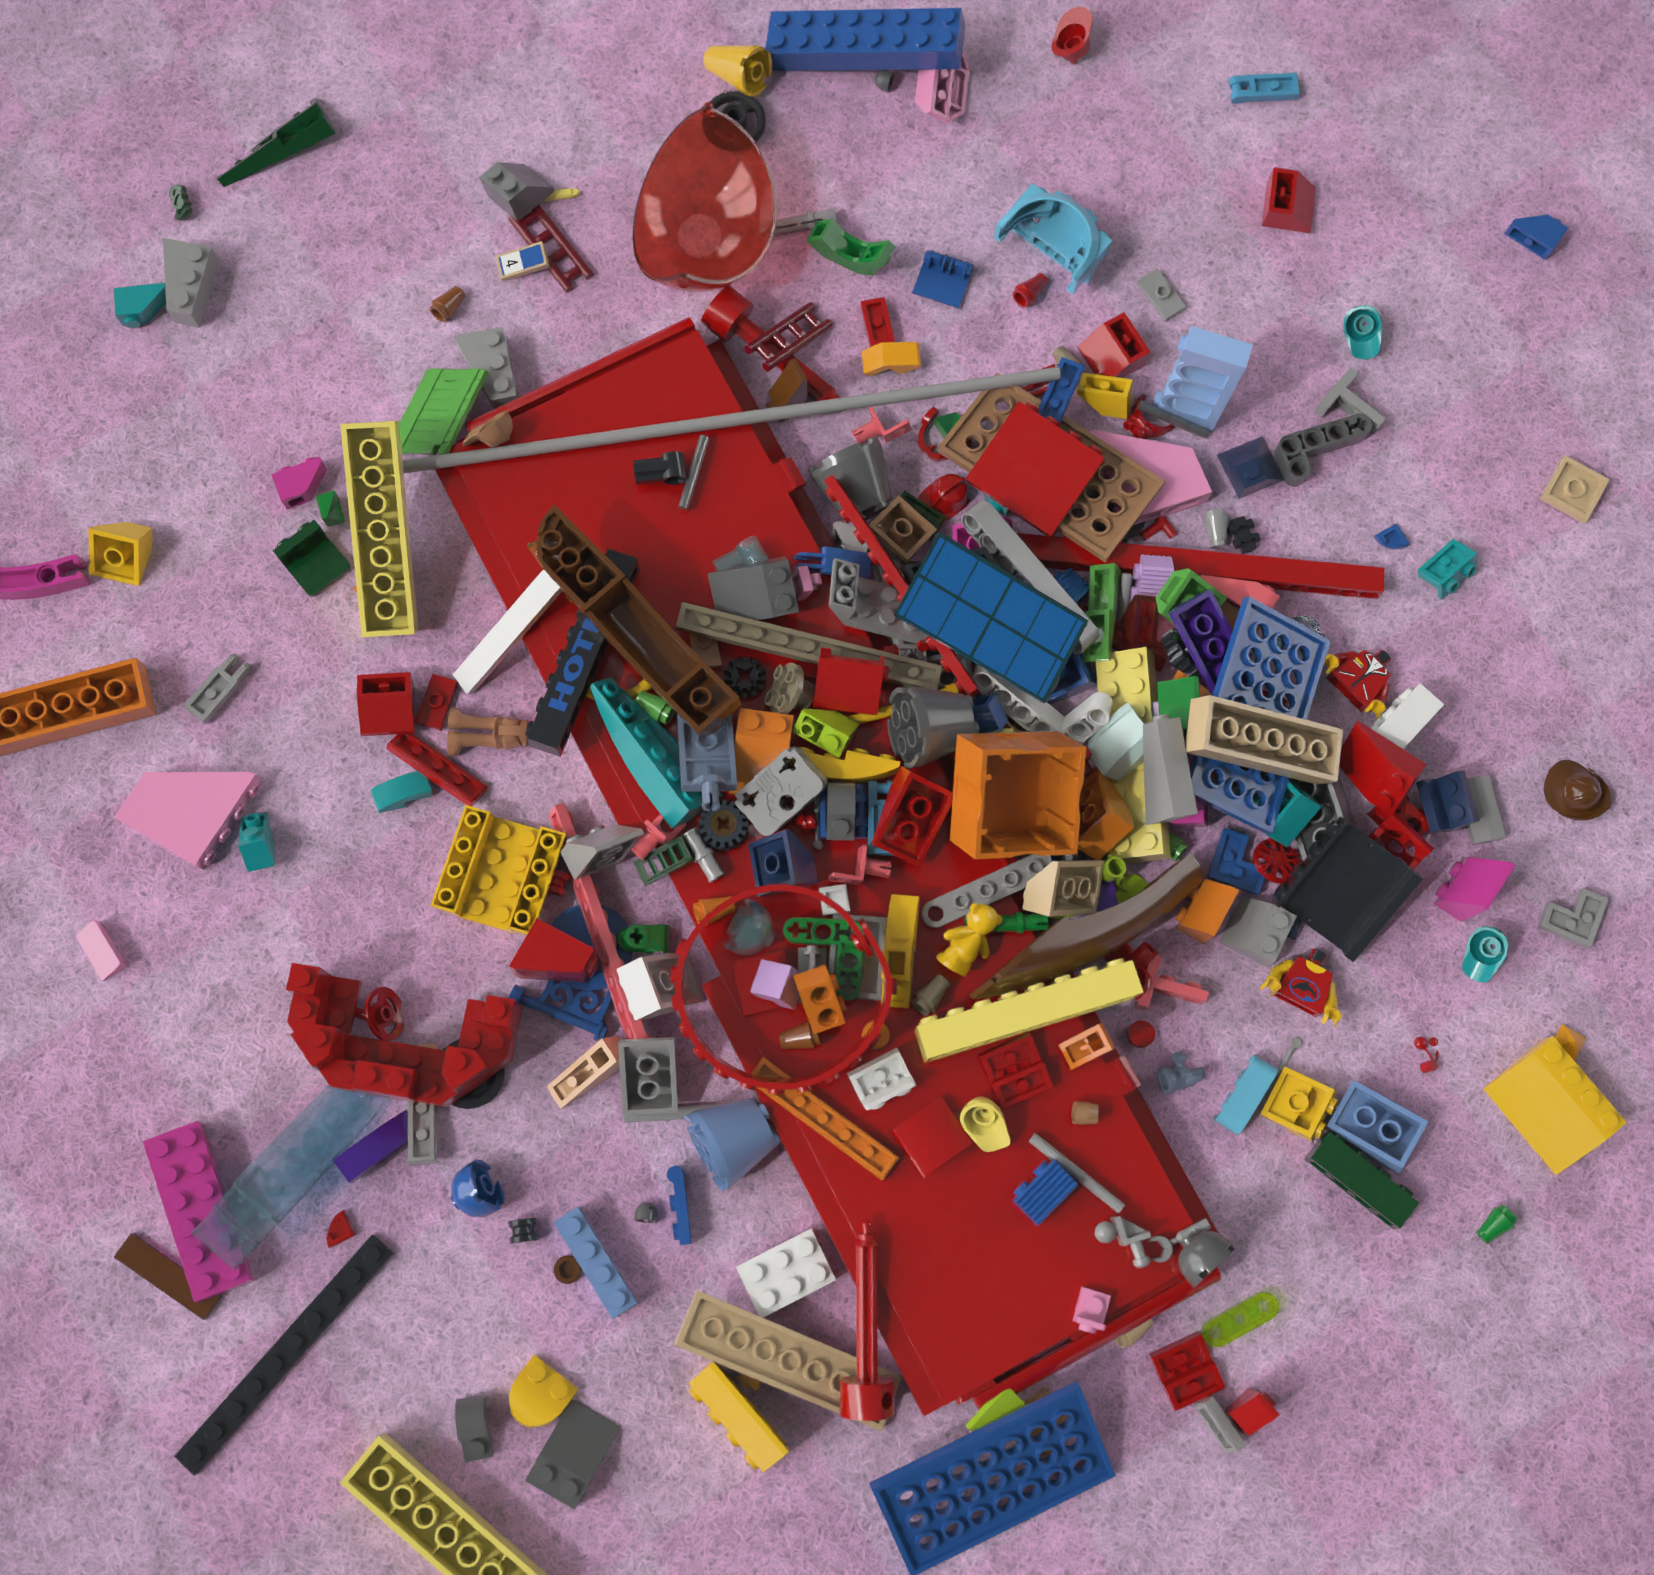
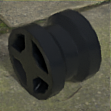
[508,1218,538,1244]

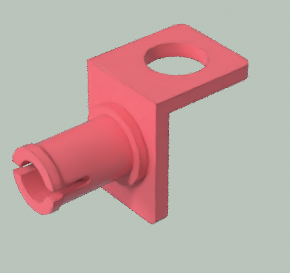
[852,407,912,444]
[630,814,687,861]
[828,845,891,885]

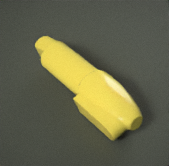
[542,188,580,202]

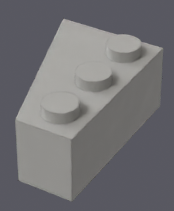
[163,238,219,327]
[453,327,518,409]

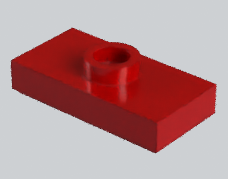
[415,674,458,731]

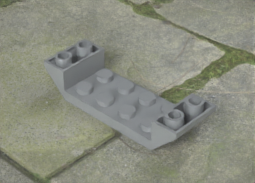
[829,558,928,644]

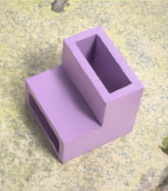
[750,959,800,1010]

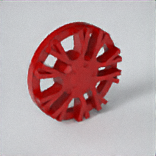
[1253,837,1302,884]

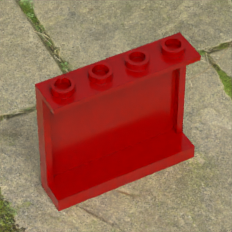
[966,401,1105,539]

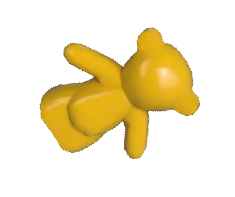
[936,903,1002,977]

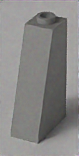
[1143,714,1198,825]

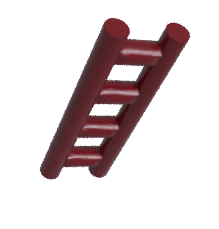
[508,205,594,293]
[744,302,833,372]

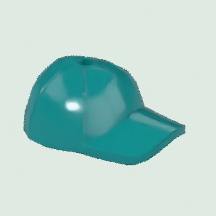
[1343,305,1382,359]
[1462,926,1509,983]

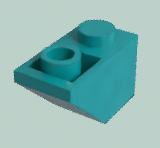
[238,812,276,872]

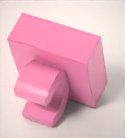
[791,566,822,601]

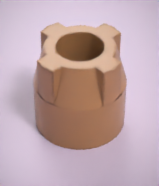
[1072,1101,1098,1125]

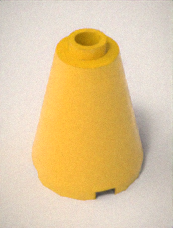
[703,45,772,97]

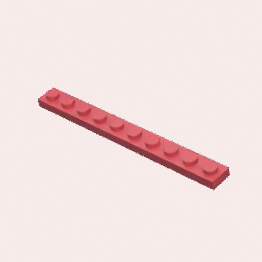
[548,803,650,1039]

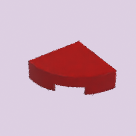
[326,1210,356,1248]

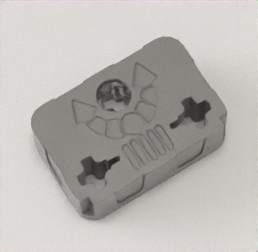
[735,747,828,836]

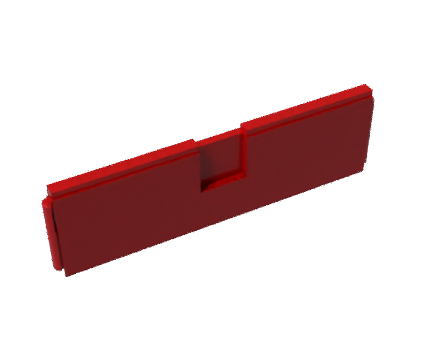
[434,317,1221,1416]

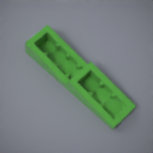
[1083,563,1121,663]

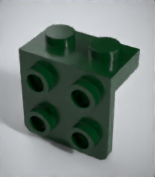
[273,519,351,597]

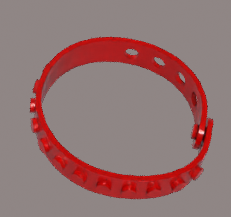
[670,883,897,1094]

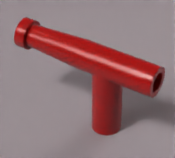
[1139,516,1178,541]

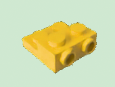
[1261,1066,1339,1143]

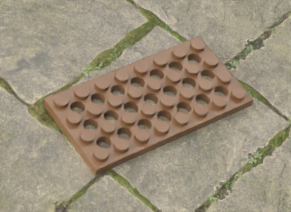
[937,372,1165,563]

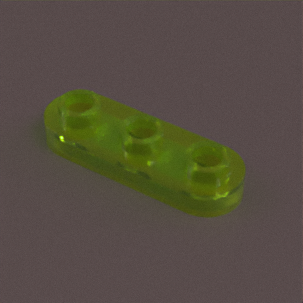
[1201,1292,1279,1347]

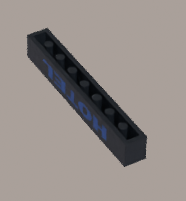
[525,549,640,757]

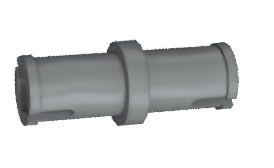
[682,827,725,883]

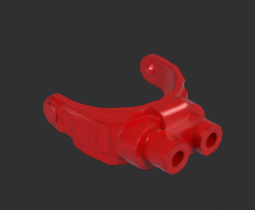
[1123,394,1175,439]

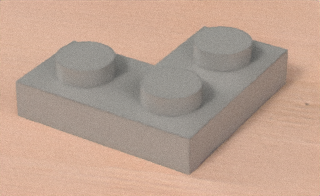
[1538,888,1608,949]

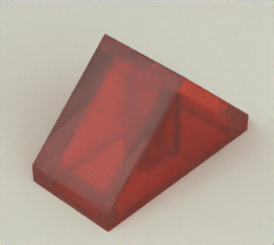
[1120,594,1159,649]

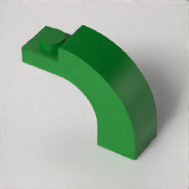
[807,219,895,275]

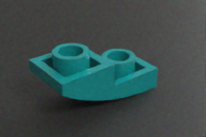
[370,771,432,813]

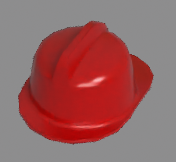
[1051,7,1093,65]
[918,474,970,521]

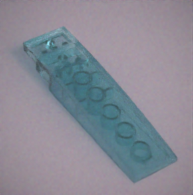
[192,1084,390,1271]

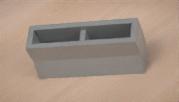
[1467,775,1506,846]

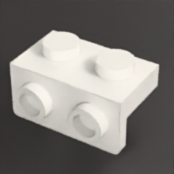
[847,1048,916,1110]

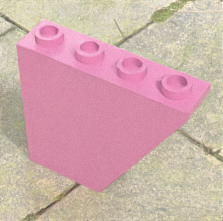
[1089,430,1212,525]
[114,772,261,869]

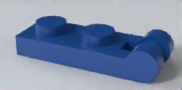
[667,1166,692,1245]

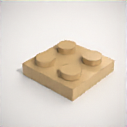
[1539,455,1610,524]

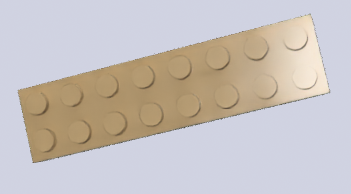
[674,1290,902,1431]

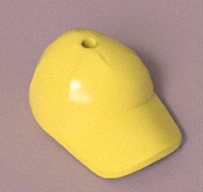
[960,1097,1010,1152]

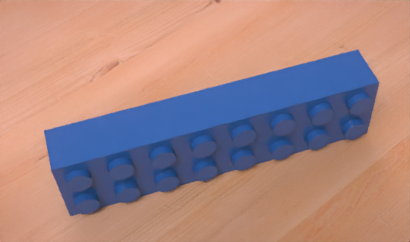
[765,8,966,71]

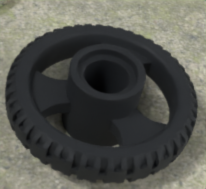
[703,91,766,151]

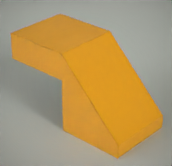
[861,342,922,376]

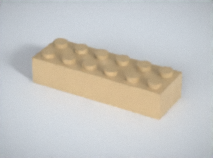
[1185,695,1343,784]

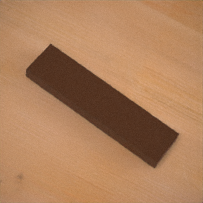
[114,1233,222,1320]

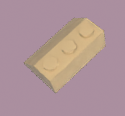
[1023,860,1105,916]

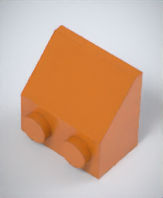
[1175,879,1239,944]

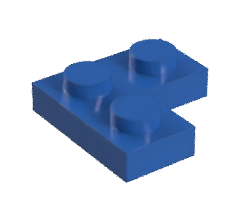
[1207,828,1267,896]

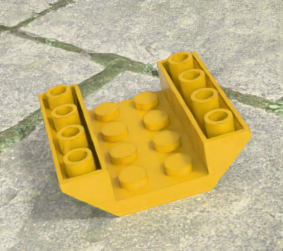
[430,805,567,935]

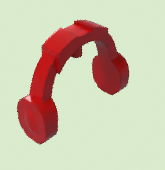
[917,407,973,462]

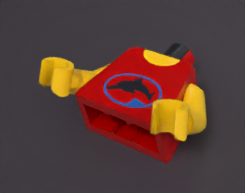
[1260,948,1342,1027]

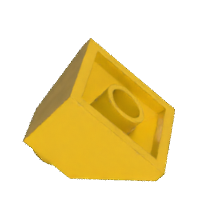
[88,522,152,586]

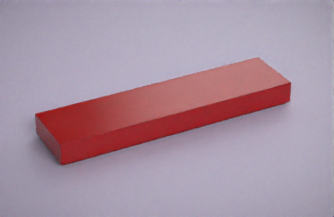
[386,734,488,806]

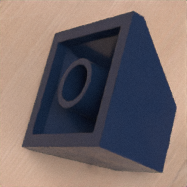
[1217,437,1284,499]
[748,830,818,897]

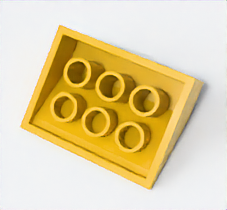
[1483,1036,1627,1175]

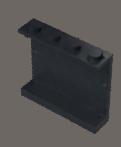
[1273,816,1423,962]

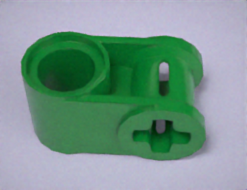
[616,924,670,954]

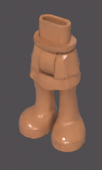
[447,707,529,756]

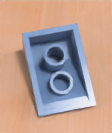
[1327,1080,1428,1175]

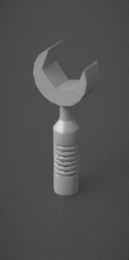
[1148,1218,1211,1262]

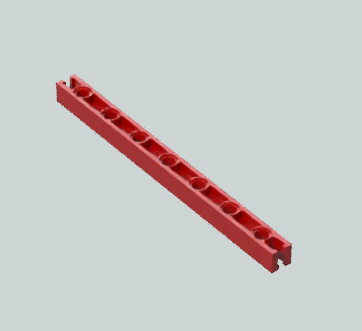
[1016,533,1385,599]

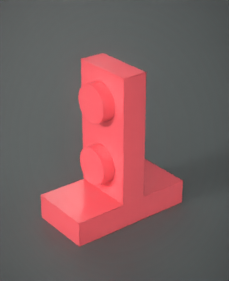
[1134,955,1209,1011]

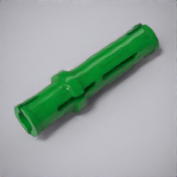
[964,912,1048,934]

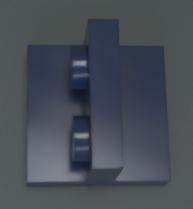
[1416,770,1480,833]

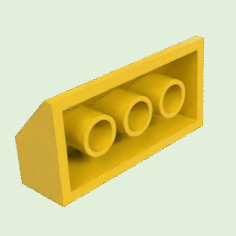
[688,1361,789,1472]

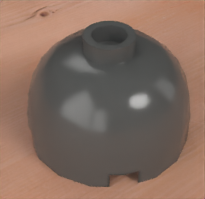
[1178,1231,1235,1288]

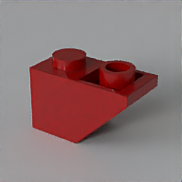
[1224,1388,1280,1436]

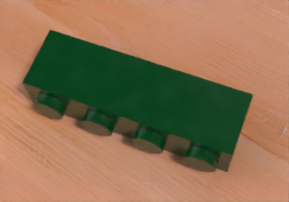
[1305,1132,1419,1229]

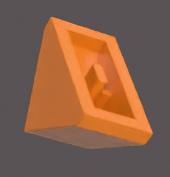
[1059,1023,1115,1070]

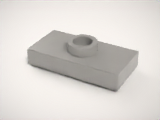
[1137,268,1186,322]
[1194,1396,1246,1453]

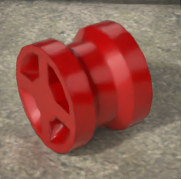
[547,870,571,897]

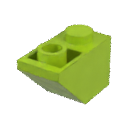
[792,708,859,758]

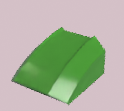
[1156,568,1227,627]

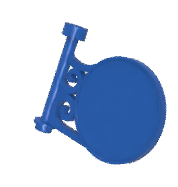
[508,905,633,1041]

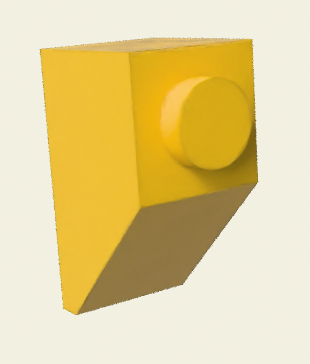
[1077,373,1133,419]

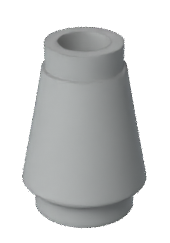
[1203,509,1228,548]

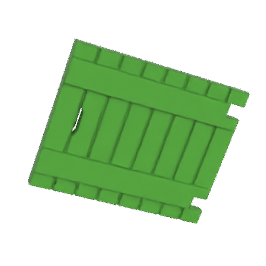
[399,368,489,455]

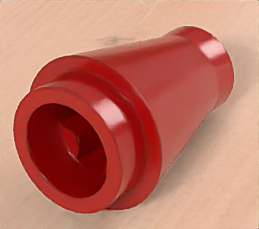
[1013,273,1048,307]

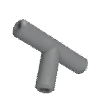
[1116,573,1132,625]

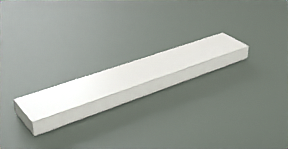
[453,569,562,694]

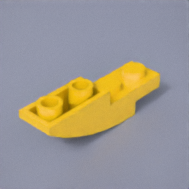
[789,747,900,784]
[881,894,920,1008]

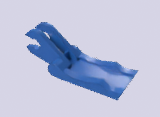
[794,547,871,580]

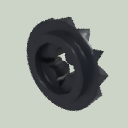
[724,656,766,698]

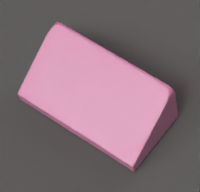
[76,920,127,981]

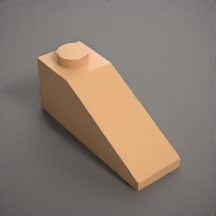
[546,1036,621,1109]

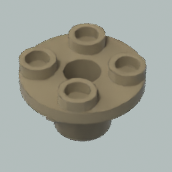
[764,663,815,714]

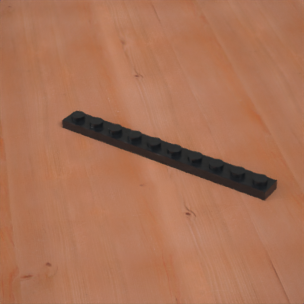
[174,1234,394,1476]

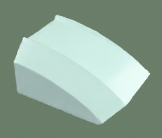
[1087,702,1144,781]

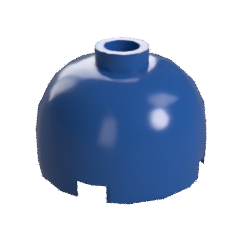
[451,1159,505,1217]

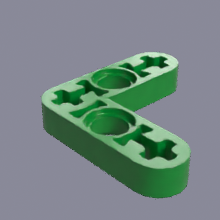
[783,917,863,1002]

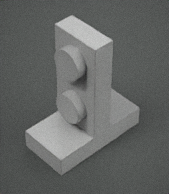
[1314,367,1386,434]

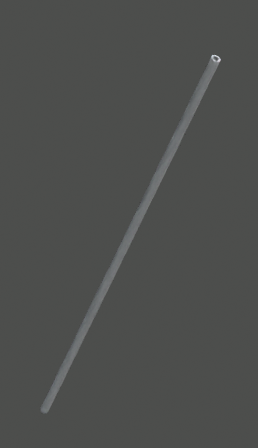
[403,367,1061,474]

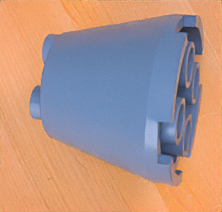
[684,1098,780,1191]

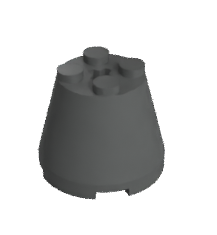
[808,437,892,523]
[887,686,979,769]

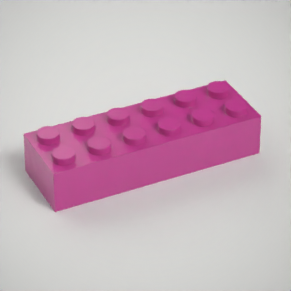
[142,1121,255,1303]

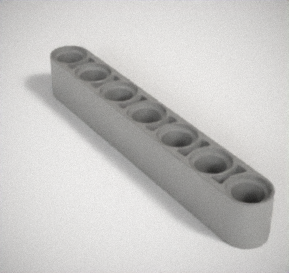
[961,501,1099,655]

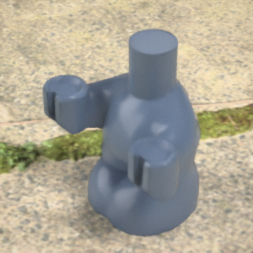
[1158,1051,1205,1095]

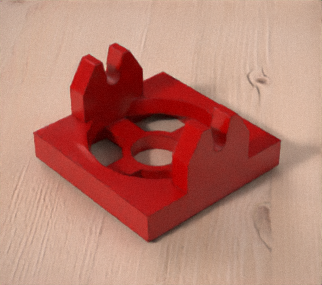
[1368,812,1434,870]

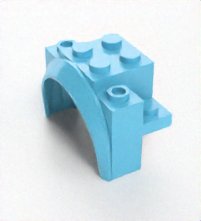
[994,183,1112,295]

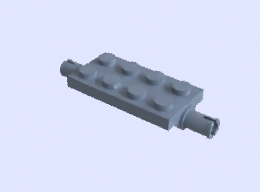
[677,713,737,811]

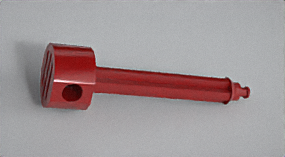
[701,285,843,412]
[840,1221,894,1421]

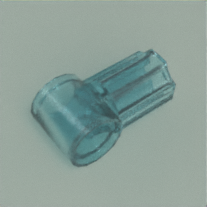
[712,536,769,571]

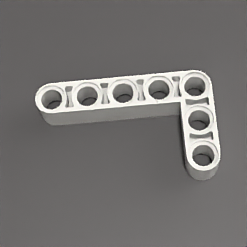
[972,664,1113,744]

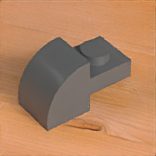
[827,782,855,840]
[455,1394,494,1462]

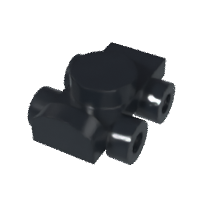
[1227,516,1260,554]

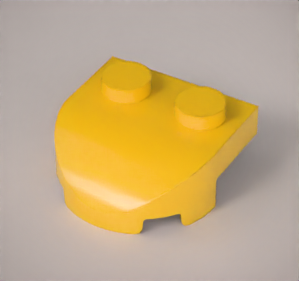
[508,1355,578,1429]

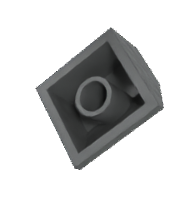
[479,162,555,221]

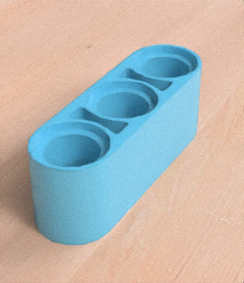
[1214,1054,1278,1135]

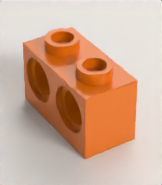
[793,965,847,1034]

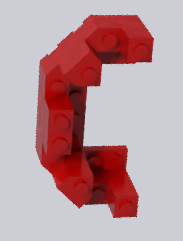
[286,963,523,1108]

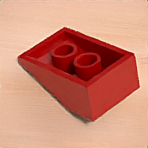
[1339,721,1427,816]
[871,766,953,867]

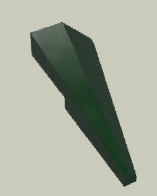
[217,98,336,187]

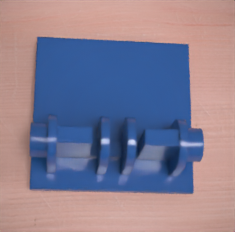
[912,250,974,309]

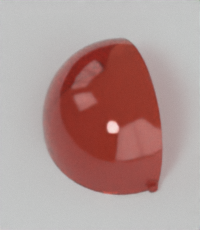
[632,102,777,292]

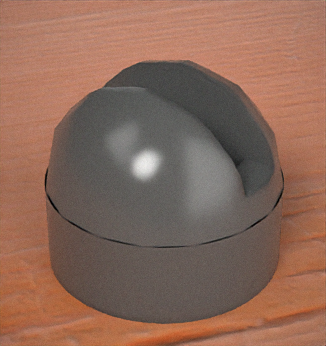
[875,70,894,92]
[634,1202,657,1223]

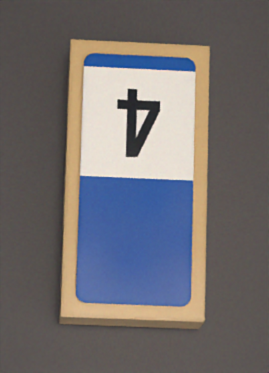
[496,241,550,281]

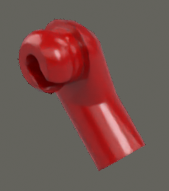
[789,799,818,832]

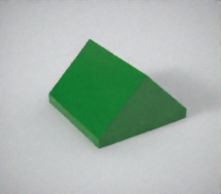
[1157,676,1199,739]

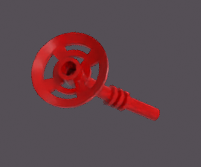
[355,987,404,1041]

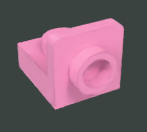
[1073,1287,1111,1334]

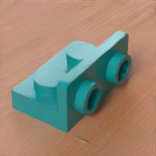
[1418,538,1478,600]

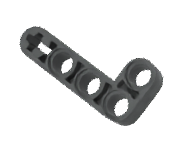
[1274,414,1372,487]

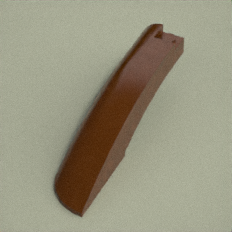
[536,504,742,737]
[970,852,1203,999]

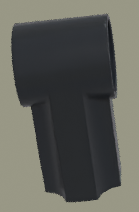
[633,451,687,485]

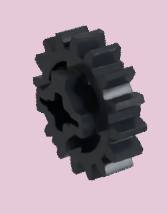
[1161,627,1201,678]

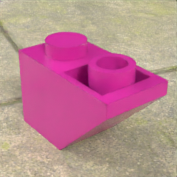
[271,456,327,510]

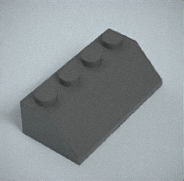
[1290,773,1356,861]

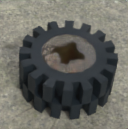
[699,799,749,851]

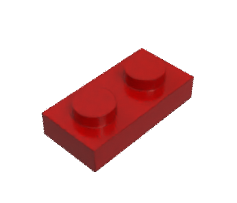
[860,297,895,348]

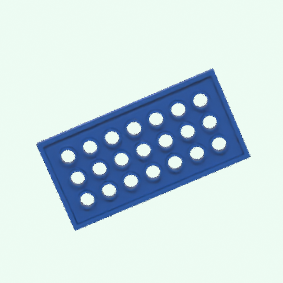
[1189,596,1331,834]
[869,1381,1116,1575]

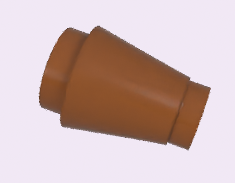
[429,286,466,322]
[779,1021,822,1050]

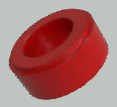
[1127,1020,1155,1048]

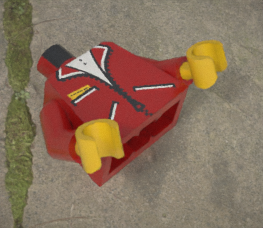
[1324,650,1391,720]

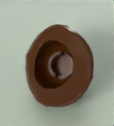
[1544,760,1612,820]

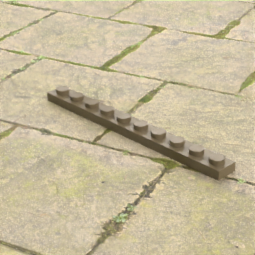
[676,602,942,690]

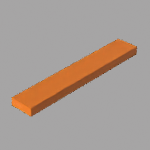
[751,1057,899,1181]

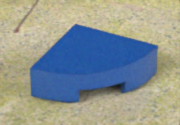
[1374,523,1410,549]

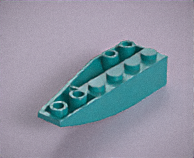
[590,677,722,829]

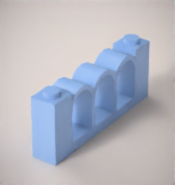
[1153,326,1253,432]

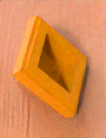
[1555,1024,1586,1061]

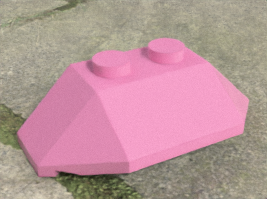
[915,51,969,123]

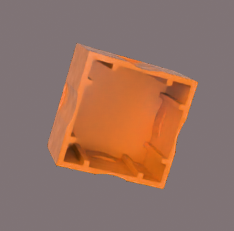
[950,731,1086,859]

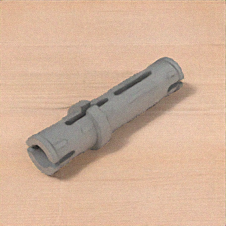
[761,208,836,238]

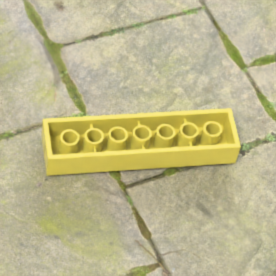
[340,421,418,637]
[1096,647,1171,864]
[914,958,1143,1063]
[340,1433,548,1575]

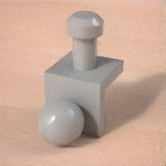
[1095,1216,1151,1268]

